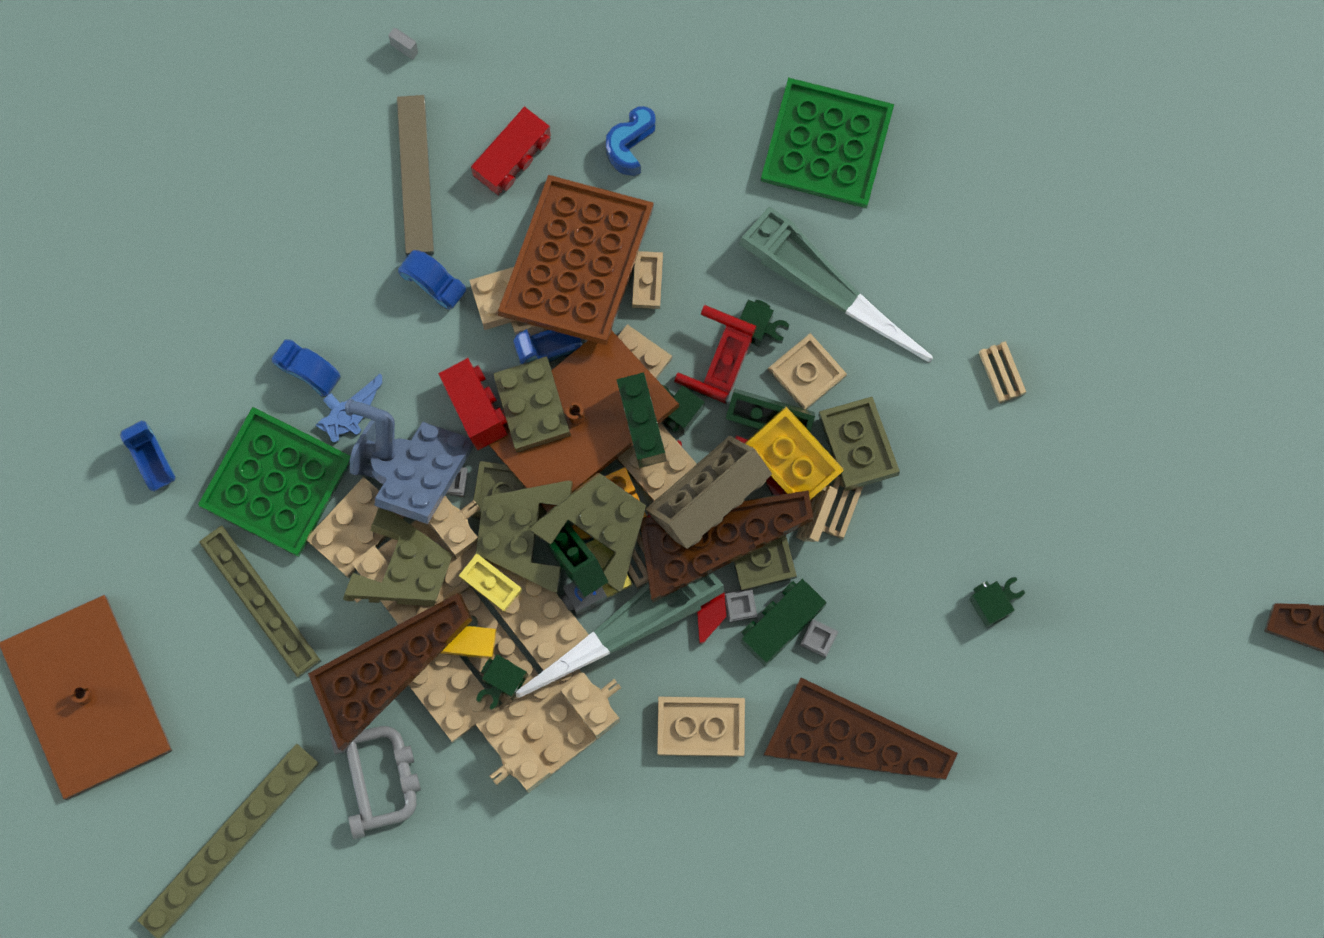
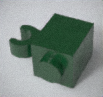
[740,299,789,347]
[661,384,705,434]
[969,577,1025,628]
[476,654,528,711]

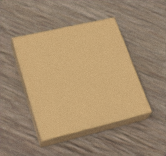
[768,333,847,410]

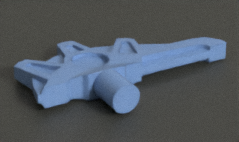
[316,374,382,443]

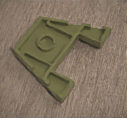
[528,473,646,592]
[476,481,573,592]
[343,508,453,606]

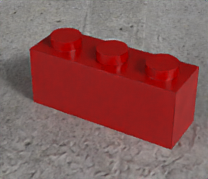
[471,106,551,195]
[438,358,508,450]

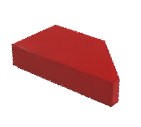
[697,593,726,644]

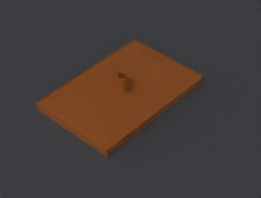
[498,175,654,345]
[489,330,679,512]
[0,595,173,800]

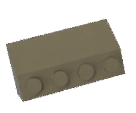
[645,436,772,549]

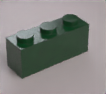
[616,372,667,468]
[725,388,815,432]
[544,521,608,597]
[741,579,827,667]

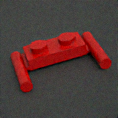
[674,305,757,404]

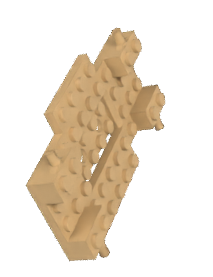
[352,496,621,793]

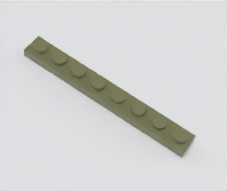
[137,744,320,938]

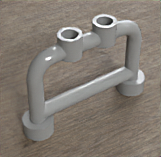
[330,726,421,840]

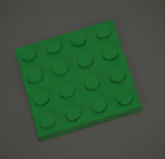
[760,77,894,209]
[198,407,350,557]

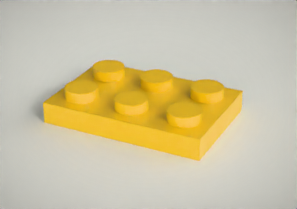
[745,407,843,500]

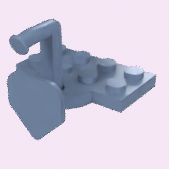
[345,399,474,524]

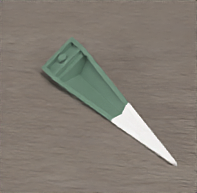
[739,207,933,363]
[516,572,724,698]

